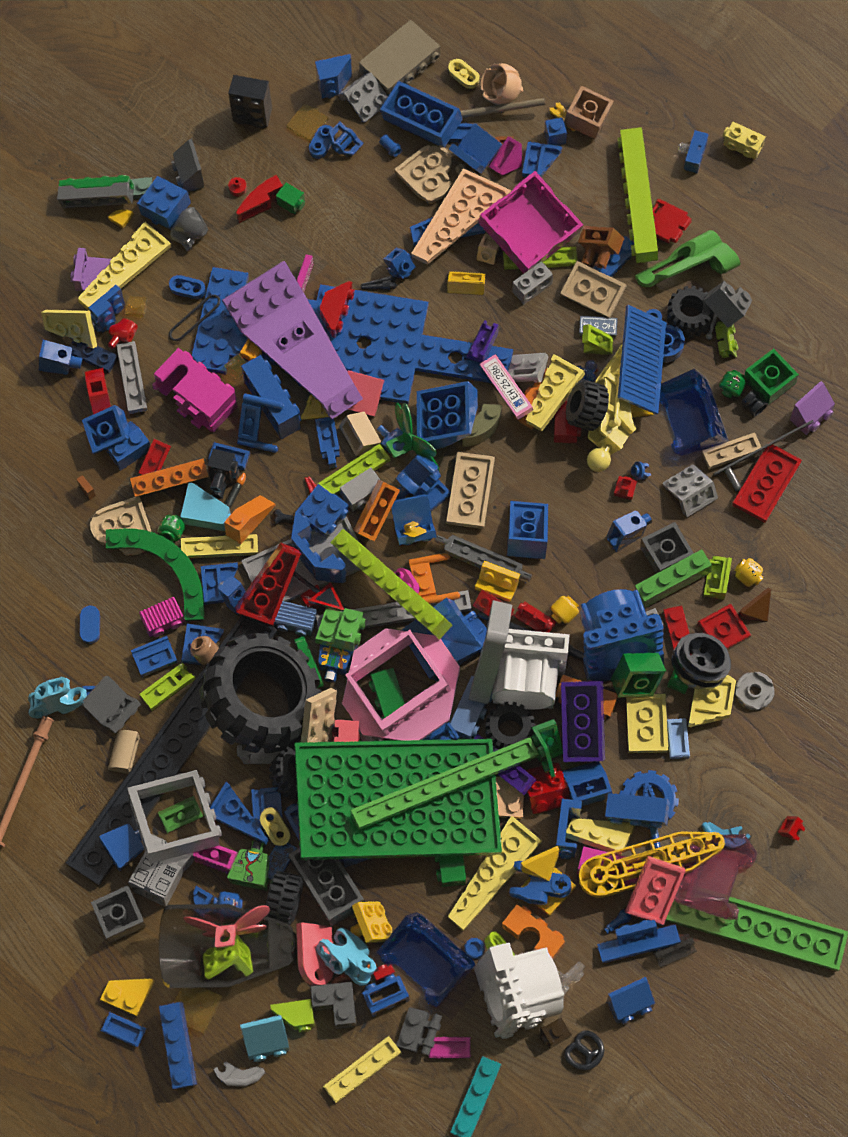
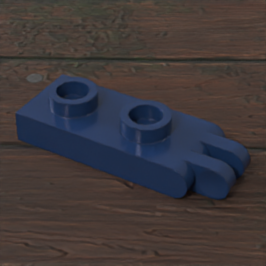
[68,339,118,373]

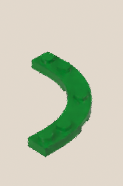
[106,528,205,621]

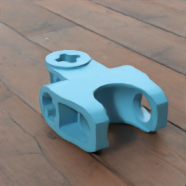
[28,677,87,718]
[316,928,376,985]

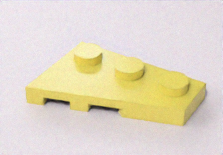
[41,310,97,348]
[566,818,635,855]

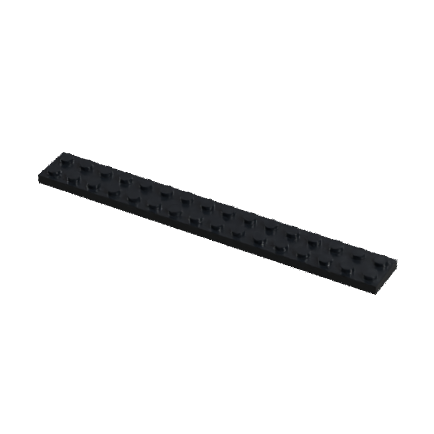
[66,615,278,886]

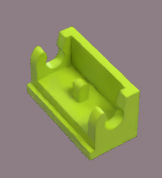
[704,556,732,600]

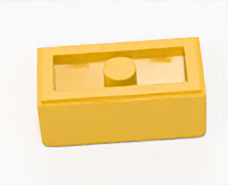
[447,272,485,295]

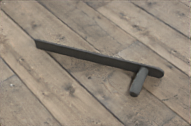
[713,420,814,491]

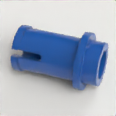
[379,135,402,157]

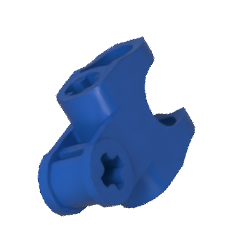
[509,861,571,905]

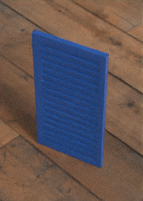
[618,305,666,415]

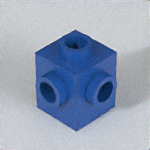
[383,248,415,279]

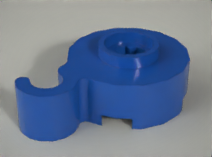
[646,309,685,363]

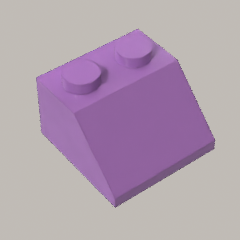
[790,381,835,435]

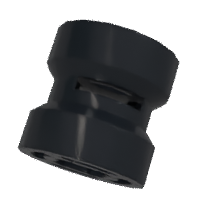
[741,390,768,417]

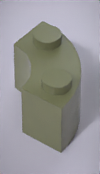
[463,404,502,447]

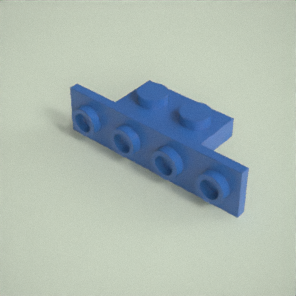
[597,919,681,963]

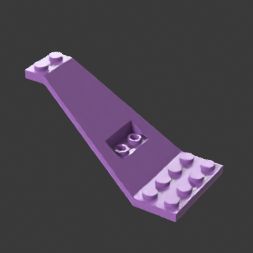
[222,261,363,419]

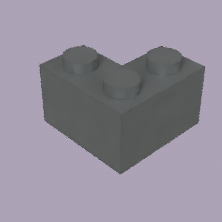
[704,281,752,328]
[311,982,356,1029]

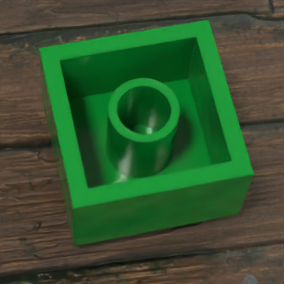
[744,348,799,405]
[611,653,666,697]

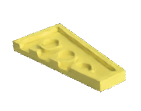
[526,354,585,431]

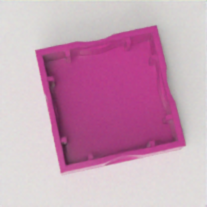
[478,171,583,274]

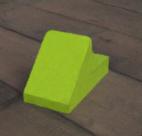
[582,324,613,355]

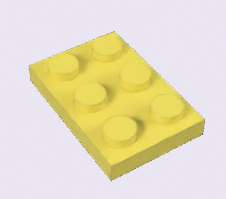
[626,694,668,753]

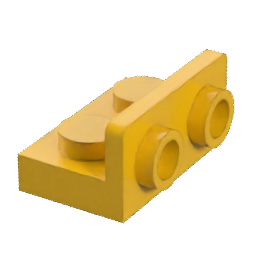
[475,561,520,602]

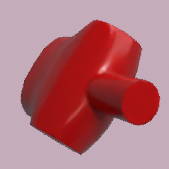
[108,318,138,349]

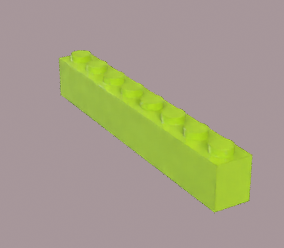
[617,127,658,263]
[330,529,453,640]

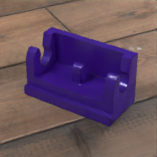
[467,320,499,363]

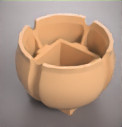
[480,63,523,105]

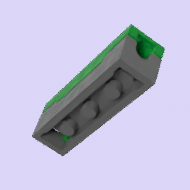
[57,175,134,208]

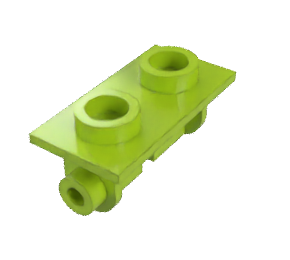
[715,322,738,358]

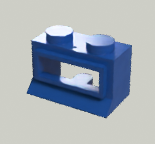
[362,974,410,1017]

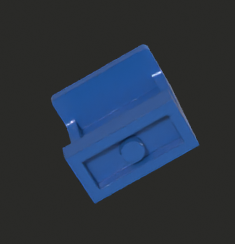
[556,799,582,860]

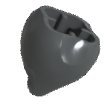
[170,207,208,251]

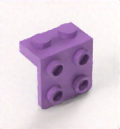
[71,248,112,291]

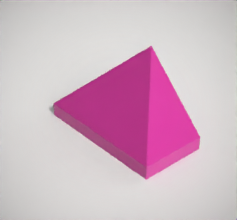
[489,136,522,175]

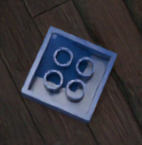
[417,381,478,449]
[401,598,483,681]

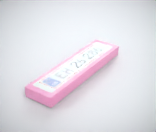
[480,354,534,420]

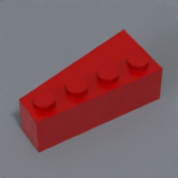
[234,543,301,625]

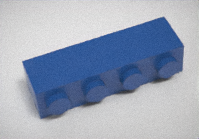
[159,1002,197,1089]

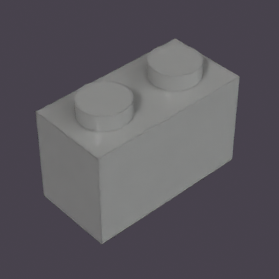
[340,468,379,512]

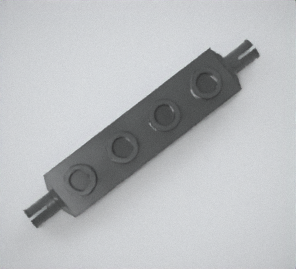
[435,535,532,582]

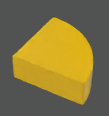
[108,209,134,229]

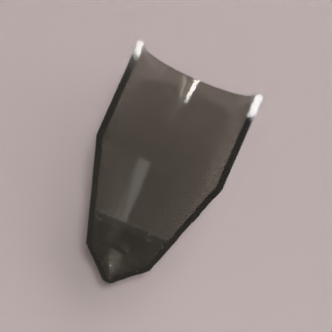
[158,904,298,988]

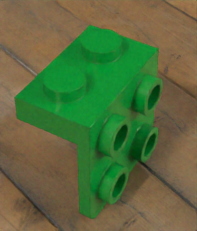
[531,719,563,778]

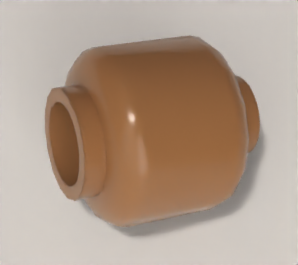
[190,636,219,665]

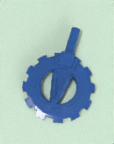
[620,770,679,849]

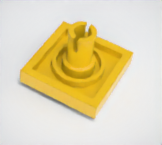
[351,902,394,943]

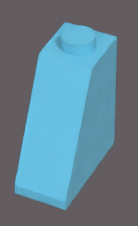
[181,482,231,531]

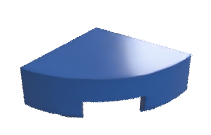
[193,886,213,914]

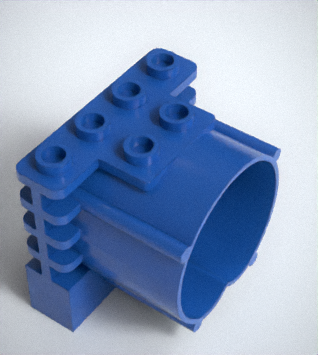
[580,589,664,682]

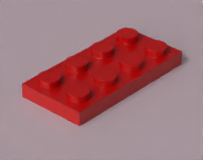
[732,445,802,523]

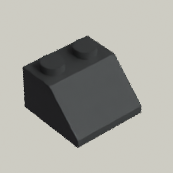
[171,139,204,192]

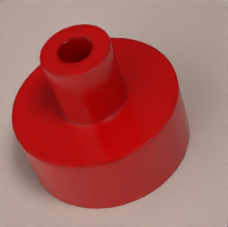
[228,177,247,197]

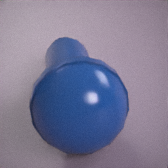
[604,909,632,933]

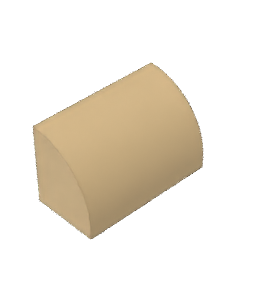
[339,412,381,456]
[108,730,140,774]

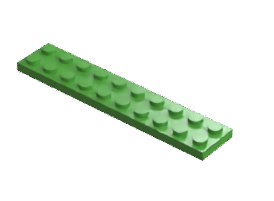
[665,882,848,971]

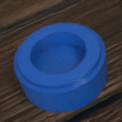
[465,938,485,959]

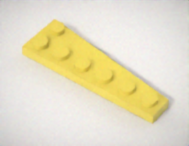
[78,222,171,311]
[448,816,542,931]

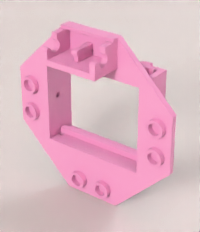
[342,628,460,741]

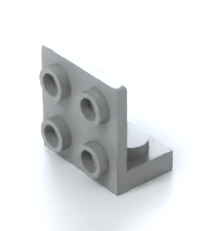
[338,72,388,122]
[663,465,718,517]

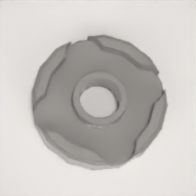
[735,672,774,710]

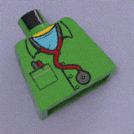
[227,841,270,891]

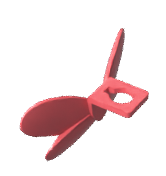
[183,905,270,948]

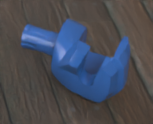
[395,455,441,500]

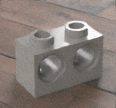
[512,262,553,304]

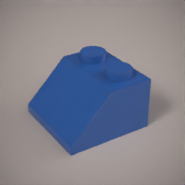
[315,54,352,98]
[82,405,129,454]
[105,421,151,470]
[606,977,655,1024]

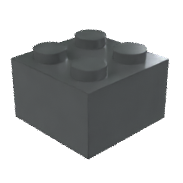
[640,522,694,574]
[91,886,146,944]

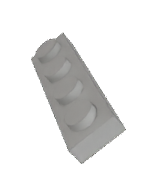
[117,341,148,414]

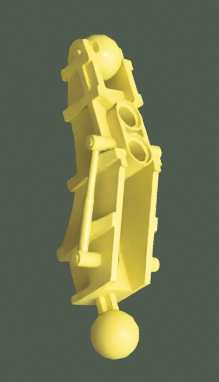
[587,345,636,472]

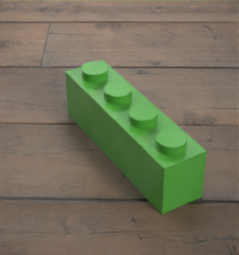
[635,549,712,609]

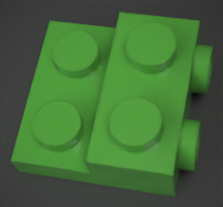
[316,608,366,652]

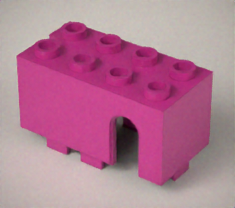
[152,348,237,433]

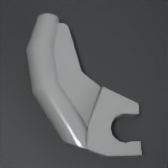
[214,1062,265,1086]

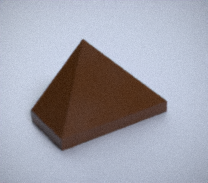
[739,587,771,622]

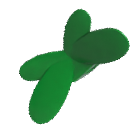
[386,403,440,471]

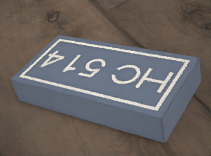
[579,316,617,338]

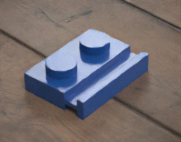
[131,636,178,677]
[251,787,283,829]

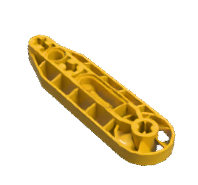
[579,832,725,898]

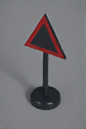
[293,571,344,612]

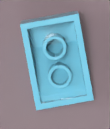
[240,1015,290,1062]

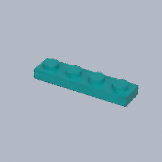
[450,1056,501,1137]

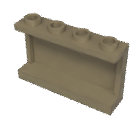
[359,20,440,96]

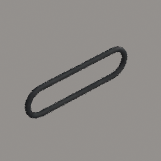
[169,294,220,341]

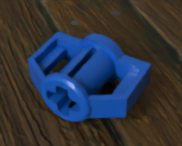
[328,121,364,156]

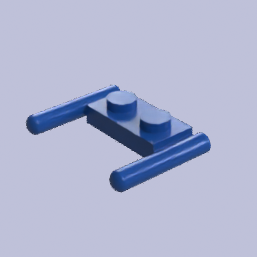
[237,394,284,453]

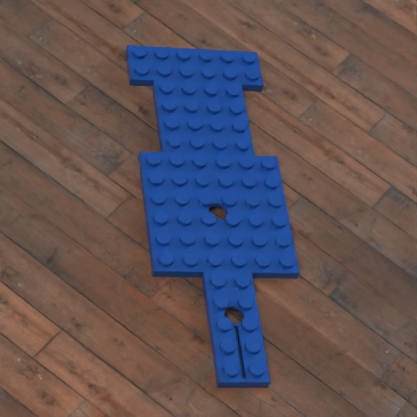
[192,267,513,404]

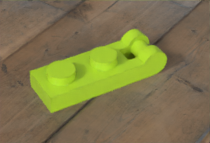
[140,663,195,710]

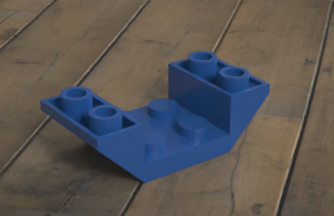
[291,511,347,583]

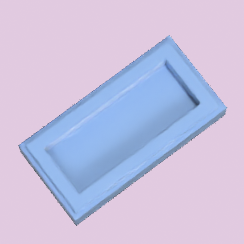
[667,718,690,759]

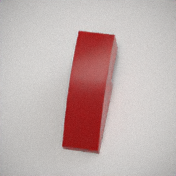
[236,175,283,223]

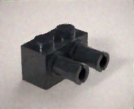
[207,449,240,499]

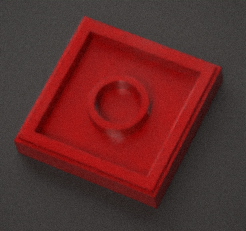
[697,604,751,650]

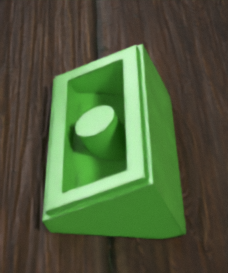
[158,796,203,833]

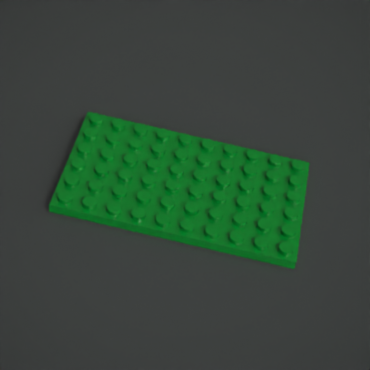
[294,739,502,860]

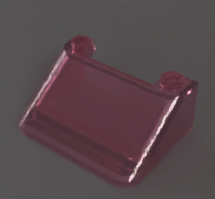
[674,834,758,920]

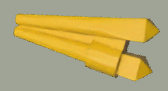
[549,102,575,132]

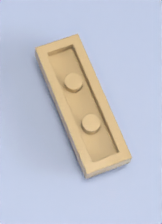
[702,432,761,470]

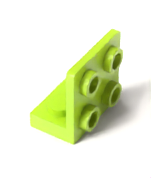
[203,935,253,980]

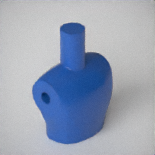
[377,425,404,453]

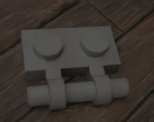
[396,1007,442,1056]

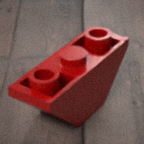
[320,281,355,338]
[85,368,111,415]

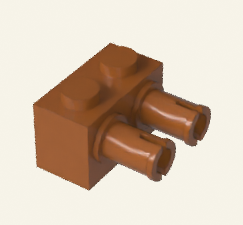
[578,226,624,269]

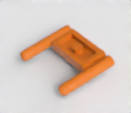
[409,553,460,605]

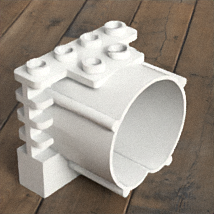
[492,629,569,710]
[474,943,564,1039]

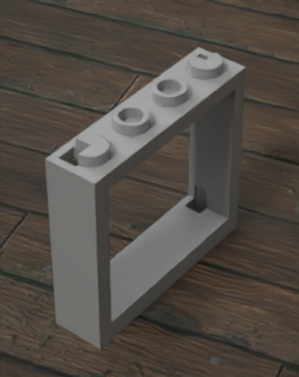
[128,770,222,864]

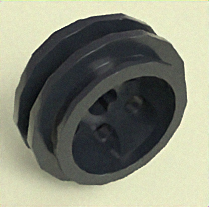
[671,633,731,690]

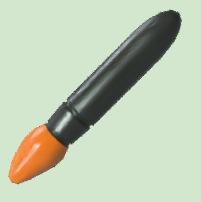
[225,473,246,508]

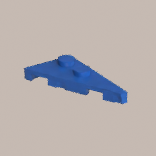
[210,782,269,844]

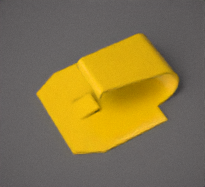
[403,521,427,537]

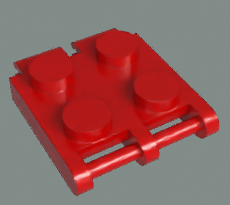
[653,199,692,244]

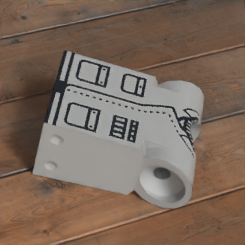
[128,834,195,907]

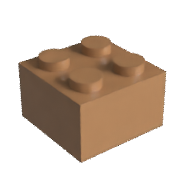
[564,86,614,139]

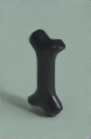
[273,509,295,525]

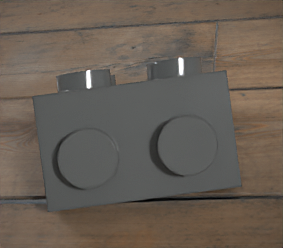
[82,676,141,733]

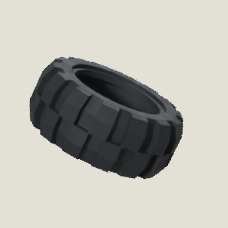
[199,633,321,753]

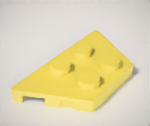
[688,675,736,727]

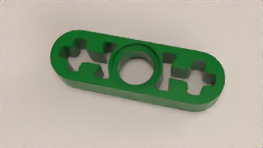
[294,636,324,689]

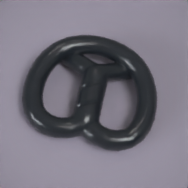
[564,1030,605,1071]

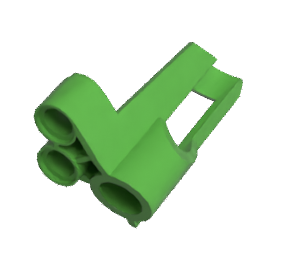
[635,230,740,287]

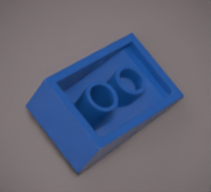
[507,501,548,559]

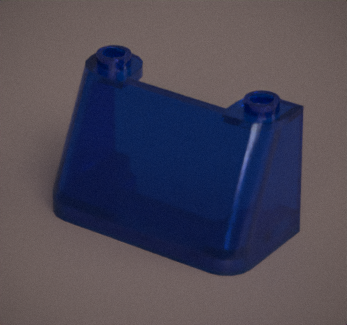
[659,368,728,456]
[377,912,476,1007]

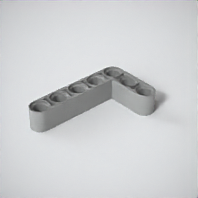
[469,600,512,704]

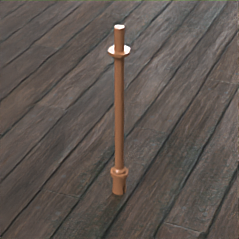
[0,716,54,848]

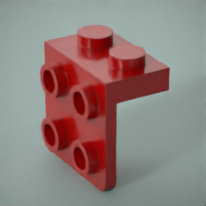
[525,763,570,814]

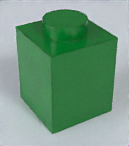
[276,183,305,215]

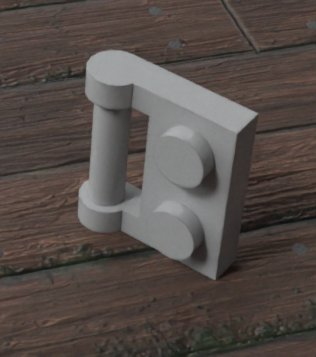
[508,353,549,383]

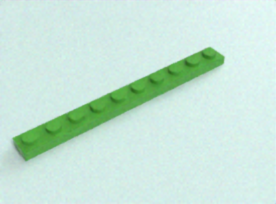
[350,737,539,830]

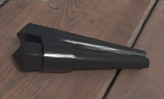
[361,276,397,290]

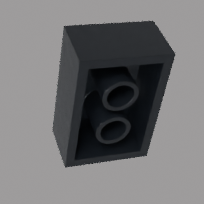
[228,75,272,127]

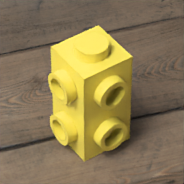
[722,122,766,160]

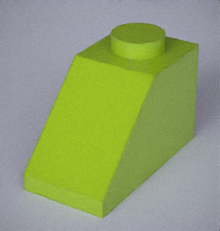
[270,999,315,1032]

